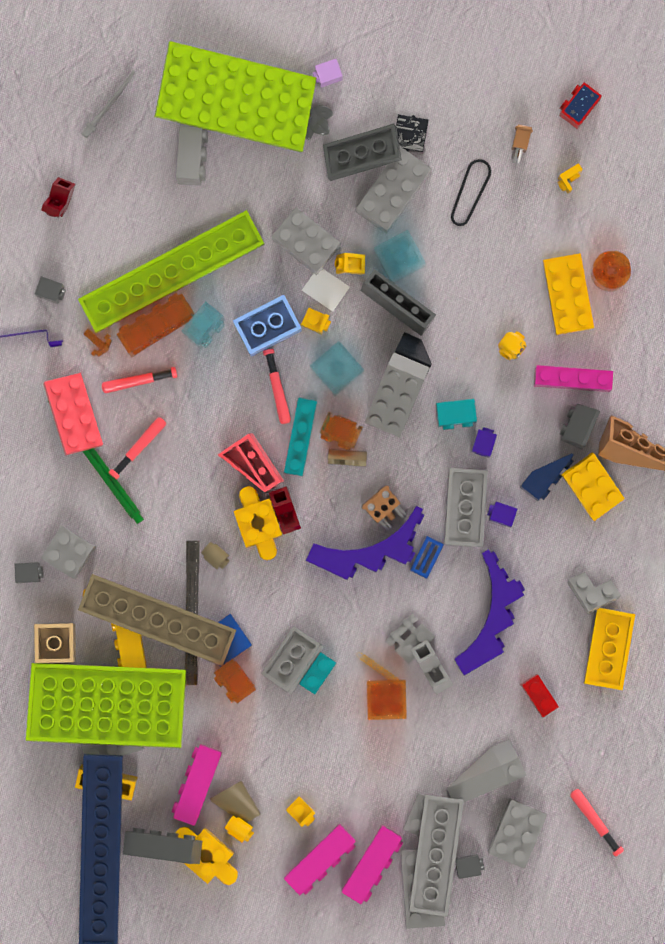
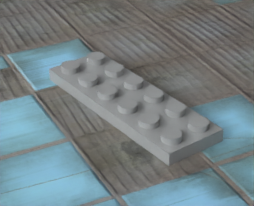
[409,794,464,917]

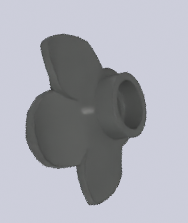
[305,105,333,140]

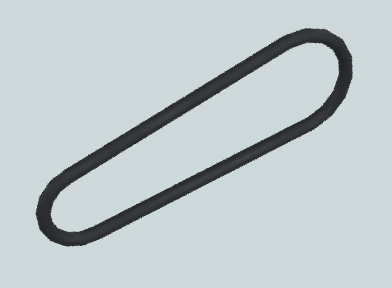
[451,159,492,226]

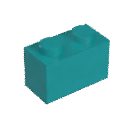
[436,399,477,430]
[299,652,336,695]

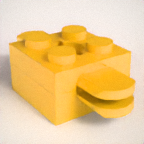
[233,486,283,560]
[176,826,238,885]

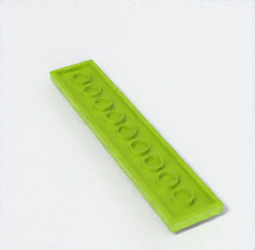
[78,210,265,333]

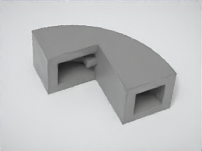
[410,640,453,695]

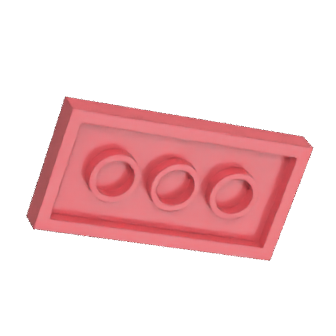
[43,373,103,456]

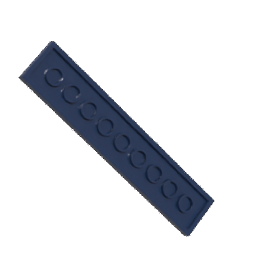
[79,754,123,944]

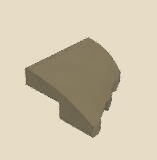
[328,449,367,467]
[210,781,261,822]

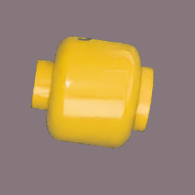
[498,331,526,360]

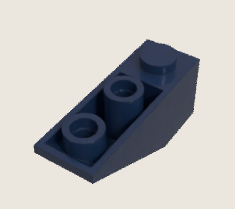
[520,453,574,501]

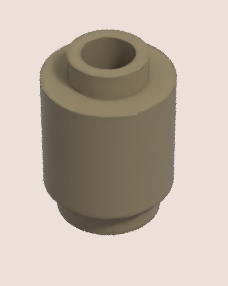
[201,542,230,570]

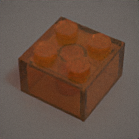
[214,658,257,704]
[366,679,407,720]

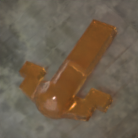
[84,329,112,357]

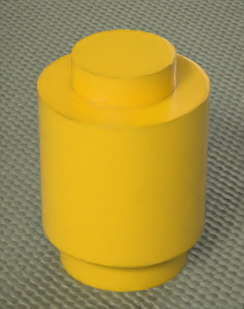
[225,816,254,843]

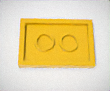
[561,452,625,521]

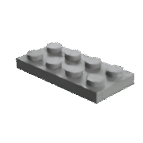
[444,468,488,547]
[401,849,445,929]

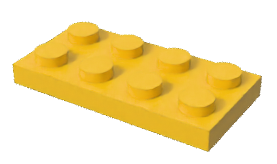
[543,253,594,335]
[584,608,636,690]

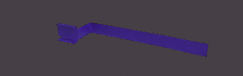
[0,330,63,347]

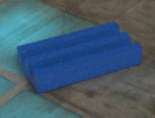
[410,536,444,579]

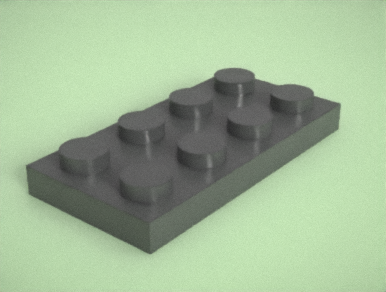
[323,123,402,181]

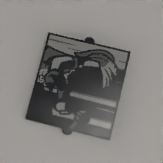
[396,114,429,153]

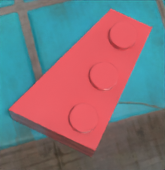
[218,433,284,492]

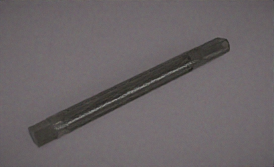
[184,541,200,685]

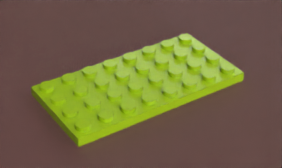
[154,41,316,152]
[26,663,187,748]

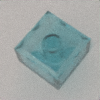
[374,230,426,283]
[181,301,225,349]
[310,341,364,397]

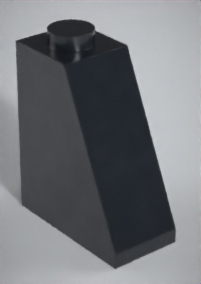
[394,332,432,378]

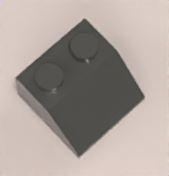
[560,404,600,449]

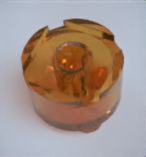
[591,251,631,292]
[319,411,363,450]

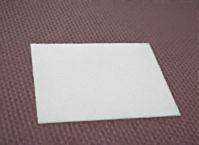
[302,268,350,312]

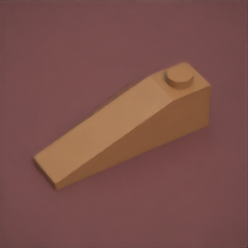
[598,415,665,471]

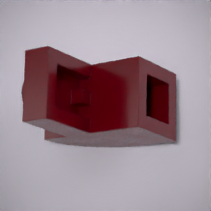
[41,177,76,218]
[268,486,301,535]

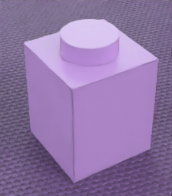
[313,59,343,88]

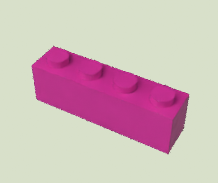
[534,365,613,392]
[171,744,222,826]
[284,824,356,896]
[341,825,403,904]

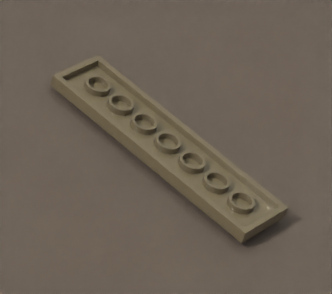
[78,574,236,666]

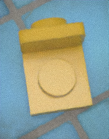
[557,163,583,194]
[334,253,365,275]
[301,308,331,335]
[286,796,316,827]

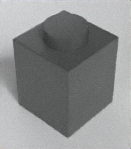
[35,276,66,304]
[14,562,44,583]
[455,854,485,879]

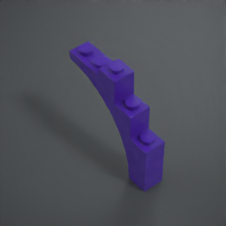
[305,506,424,580]
[454,549,525,676]

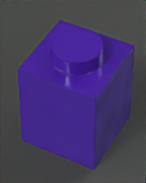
[471,427,497,458]
[487,501,518,528]

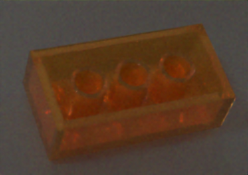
[117,293,196,358]

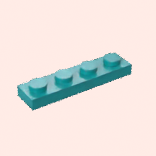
[284,398,317,477]

